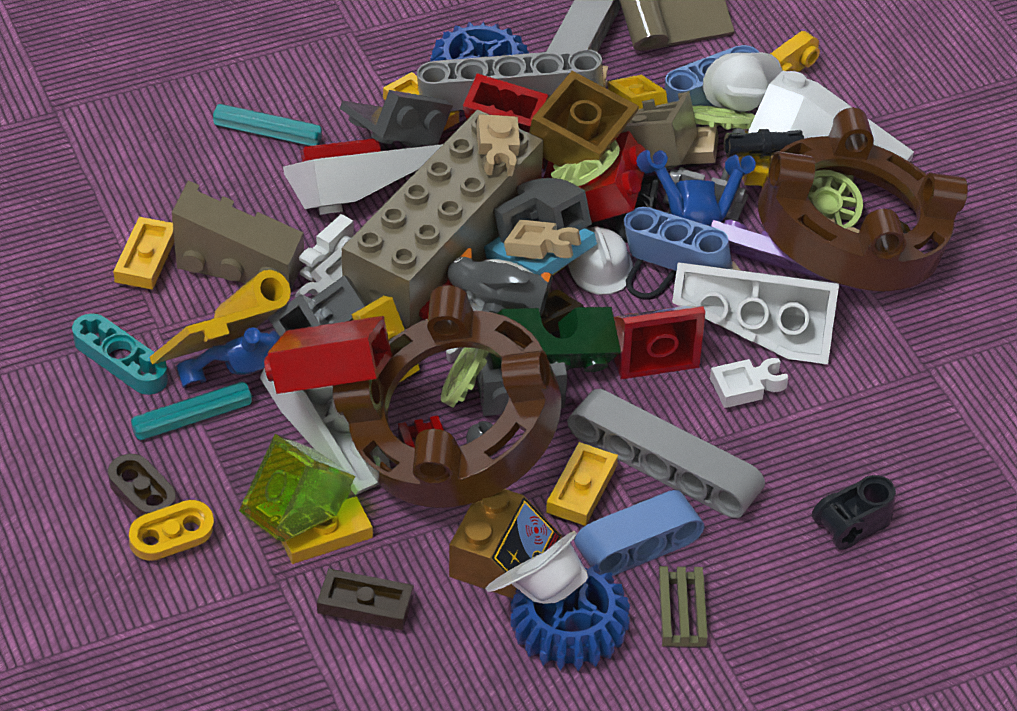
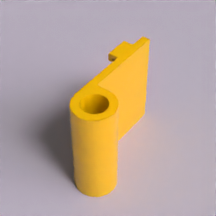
[149,270,291,365]

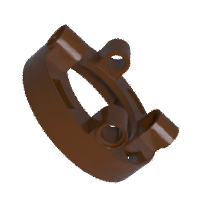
[758,107,968,291]
[333,286,561,508]

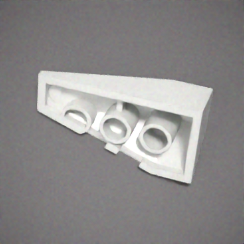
[748,70,914,162]
[283,144,443,215]
[672,262,839,364]
[260,368,391,495]

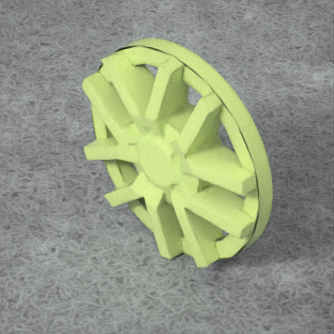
[692,105,755,129]
[551,140,620,186]
[808,170,863,228]
[441,347,489,408]

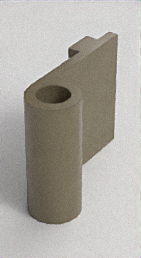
[620,0,734,51]

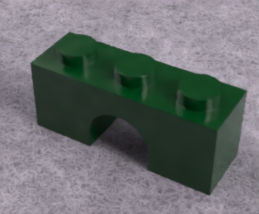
[491,307,621,372]

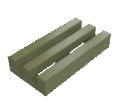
[658,566,708,647]

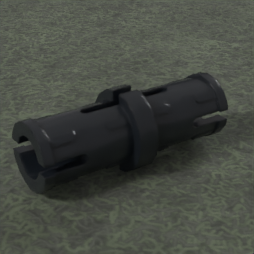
[724,128,804,159]

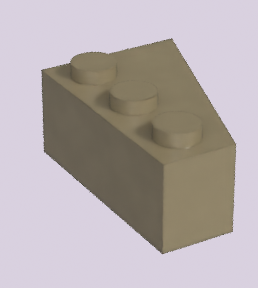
[621,91,698,170]
[172,180,304,290]

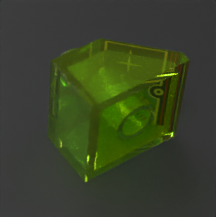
[239,434,355,542]

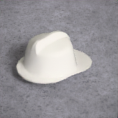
[703,52,782,112]
[568,226,633,295]
[485,531,588,604]

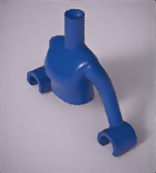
[636,150,756,226]
[176,327,280,388]

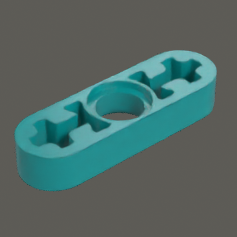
[72,313,168,395]

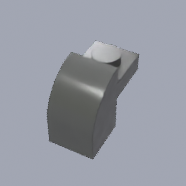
[494,178,592,243]
[268,275,367,337]

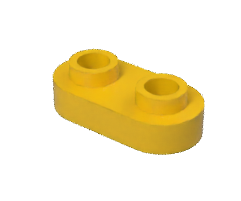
[770,31,820,72]
[129,500,214,561]

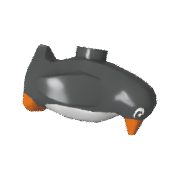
[447,248,552,317]

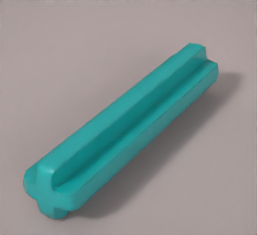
[213,104,322,146]
[131,382,252,440]

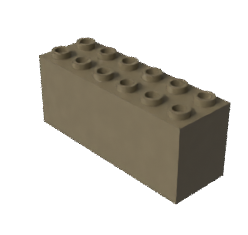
[341,109,543,329]

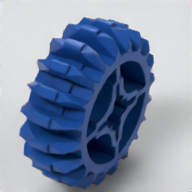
[430,21,529,62]
[510,560,630,671]

